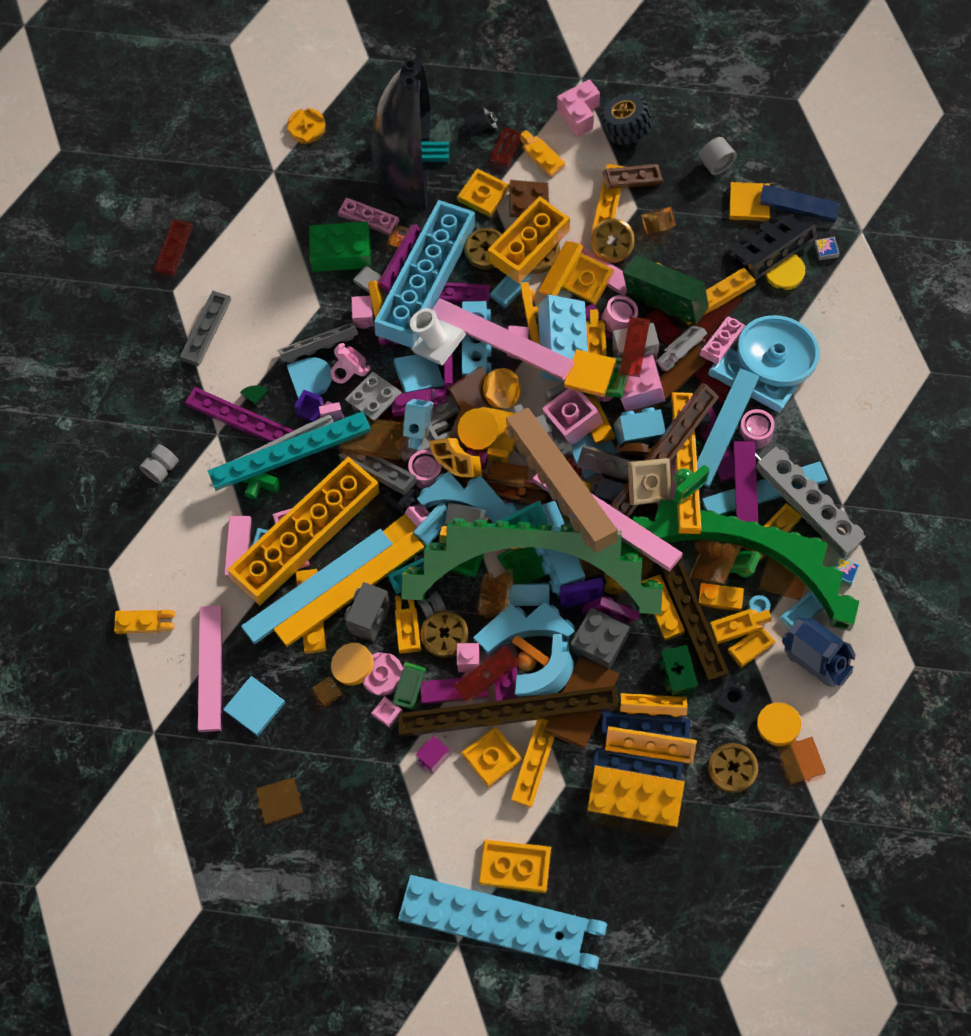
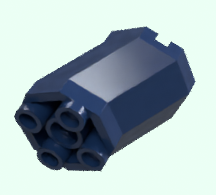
[782,617,856,687]

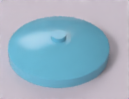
[737,315,820,387]

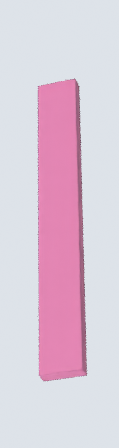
[432,298,575,380]
[533,474,682,571]

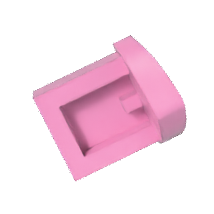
[319,401,344,422]

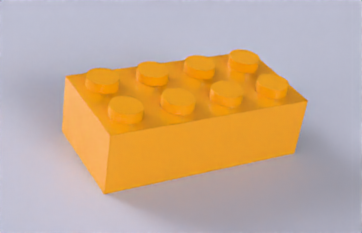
[488,196,570,283]
[588,765,685,827]

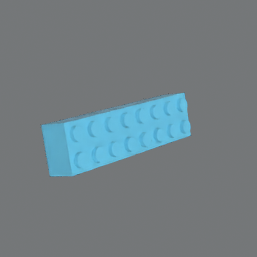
[374,200,475,348]

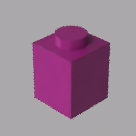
[415,735,451,774]

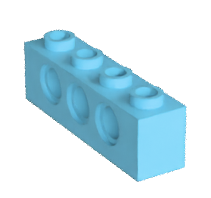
[462,301,491,378]

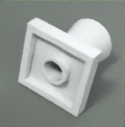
[410,308,466,365]

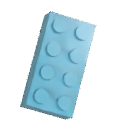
[538,295,588,382]
[535,501,585,599]

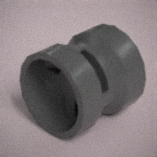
[417,591,446,619]

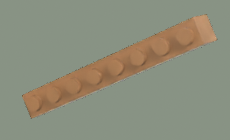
[505,408,618,553]

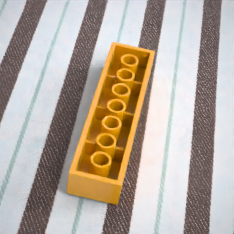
[227,457,379,606]

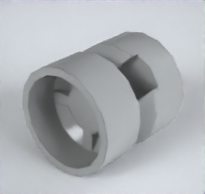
[140,444,179,484]

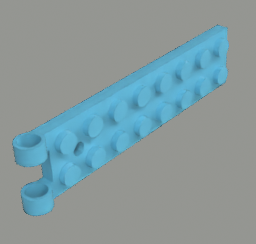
[398,875,607,970]

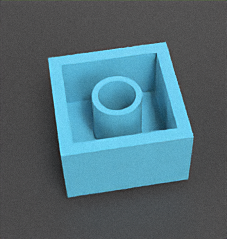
[614,408,665,447]

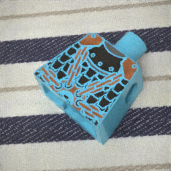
[403,399,433,449]

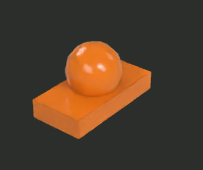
[512,636,550,672]

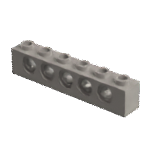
[756,447,866,558]

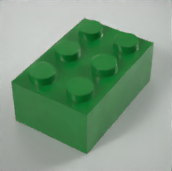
[309,222,372,272]

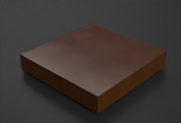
[447,367,492,411]

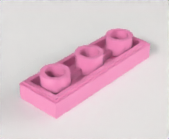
[338,198,399,236]
[700,317,746,365]

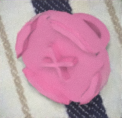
[331,343,370,384]

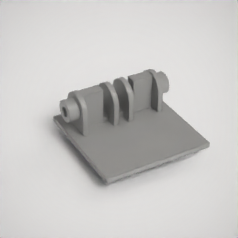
[345,372,402,421]

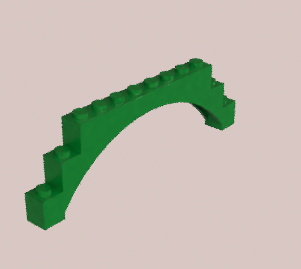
[621,499,859,631]
[402,518,663,614]

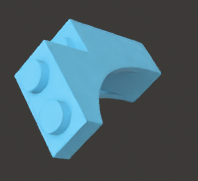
[417,471,513,523]
[473,602,575,659]

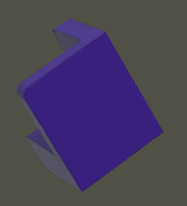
[294,389,324,423]

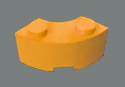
[429,438,482,477]

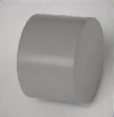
[699,137,737,175]

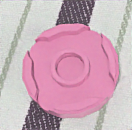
[362,653,403,696]

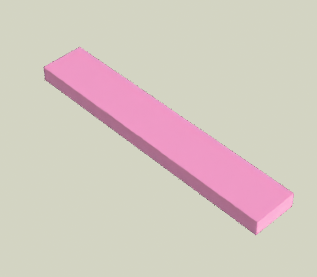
[198,605,222,732]

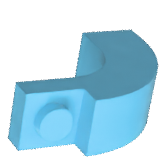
[515,634,574,698]

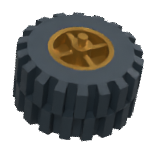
[600,93,652,145]

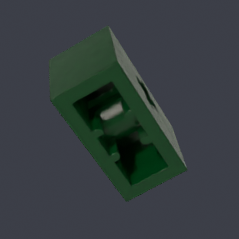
[658,645,698,696]

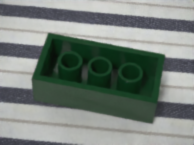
[623,255,709,325]

